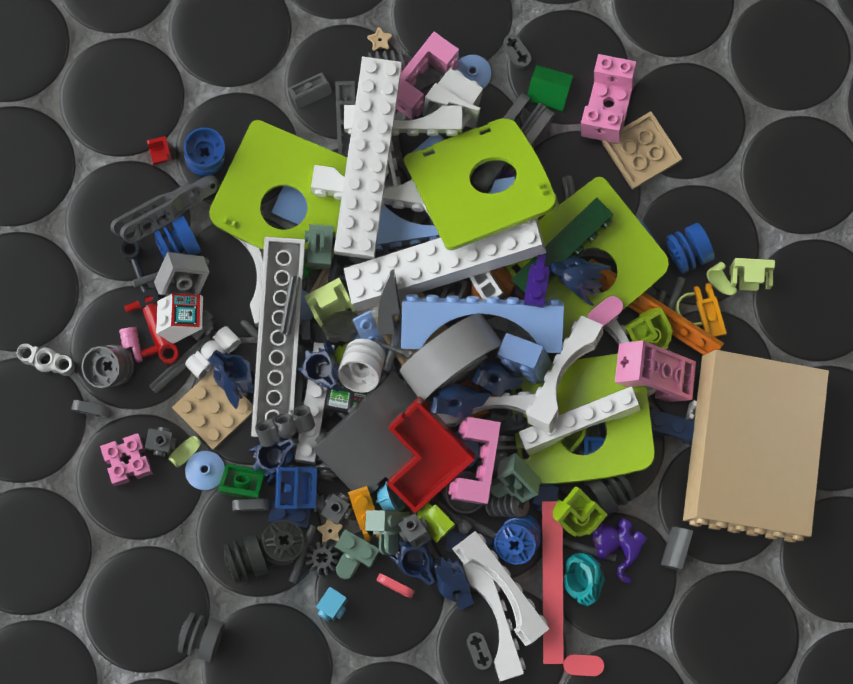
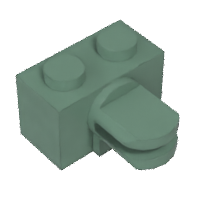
[304,224,333,269]
[490,453,540,503]
[365,510,410,555]
[335,530,380,580]

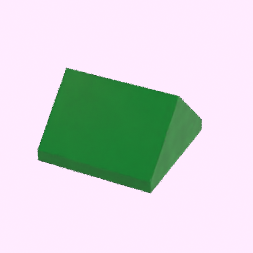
[527,65,573,112]
[218,464,265,499]

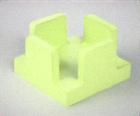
[730,258,775,291]
[304,278,356,329]

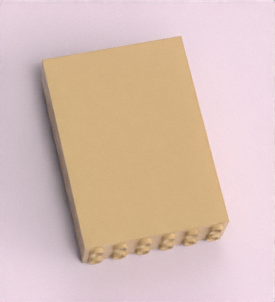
[683,350,829,542]

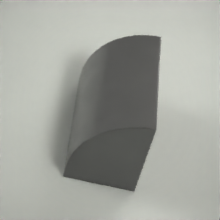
[660,527,693,572]

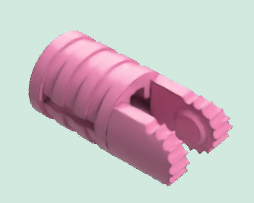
[119,327,143,362]

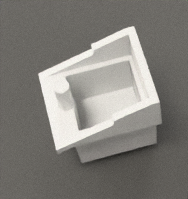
[422,68,483,130]

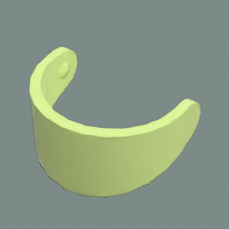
[707,262,737,295]
[675,292,703,326]
[168,436,201,468]

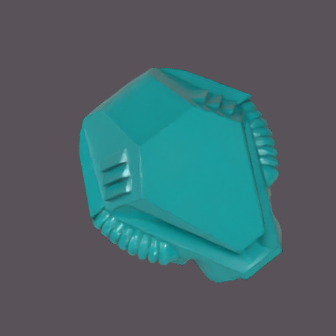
[563,553,605,606]

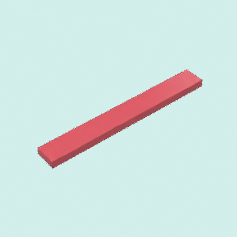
[542,501,564,664]

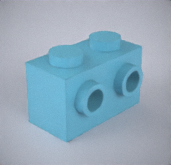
[316,587,347,621]

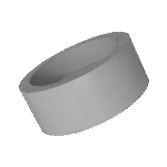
[400,313,502,404]

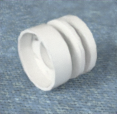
[338,338,386,393]

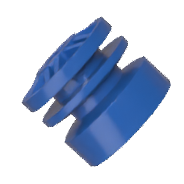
[184,127,225,176]
[154,215,201,258]
[666,223,715,274]
[494,515,542,565]

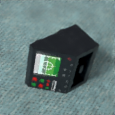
[323,379,368,414]

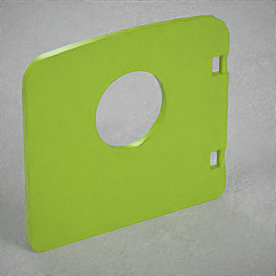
[404,118,556,250]
[209,120,347,269]
[504,177,669,340]
[511,354,655,484]

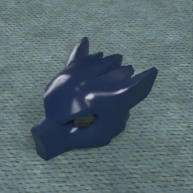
[549,257,611,306]
[296,340,341,392]
[207,350,255,409]
[471,361,524,397]
[431,381,490,419]
[249,438,300,486]
[388,537,436,585]
[433,557,474,610]

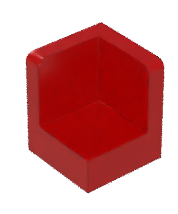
[147,136,173,165]

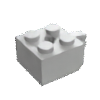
[154,252,209,297]

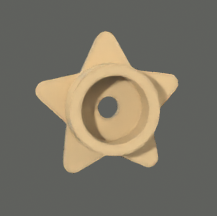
[367,27,392,51]
[317,519,343,543]

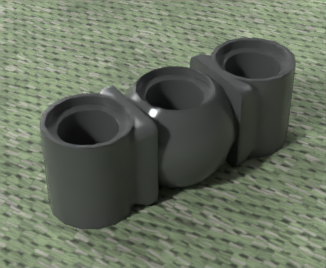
[255,405,315,447]

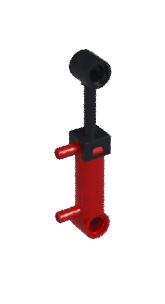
[120,240,180,366]

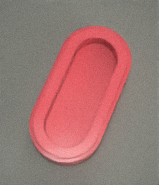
[376,573,415,598]
[563,655,604,676]

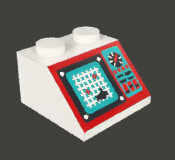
[156,294,203,344]

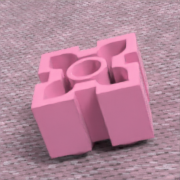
[100,433,153,487]

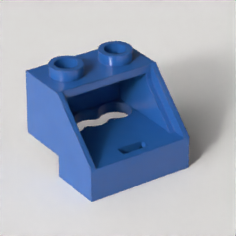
[275,466,317,509]

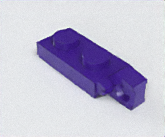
[524,255,550,308]

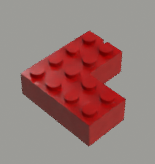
[387,396,475,513]

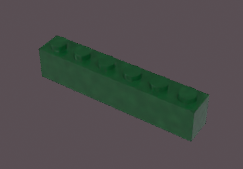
[511,197,613,296]

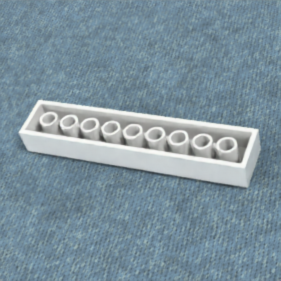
[334,57,402,260]
[344,218,547,312]
[251,237,305,439]

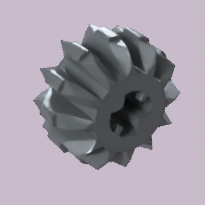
[305,542,339,576]

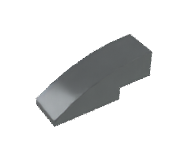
[378,269,400,335]

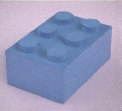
[497,333,552,384]

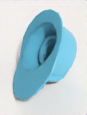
[376,481,405,511]

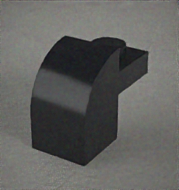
[298,320,331,347]

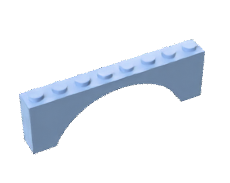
[375,177,515,252]
[401,294,564,353]

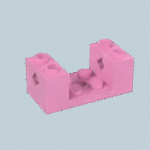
[396,32,459,120]
[581,54,636,144]
[615,341,696,403]
[448,417,501,505]

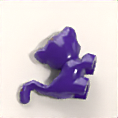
[592,517,647,584]

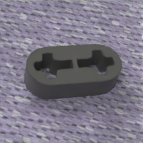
[503,35,531,69]
[71,400,110,418]
[232,499,270,512]
[467,632,492,670]

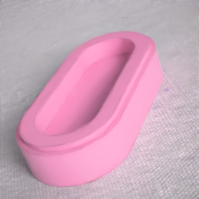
[588,296,623,328]

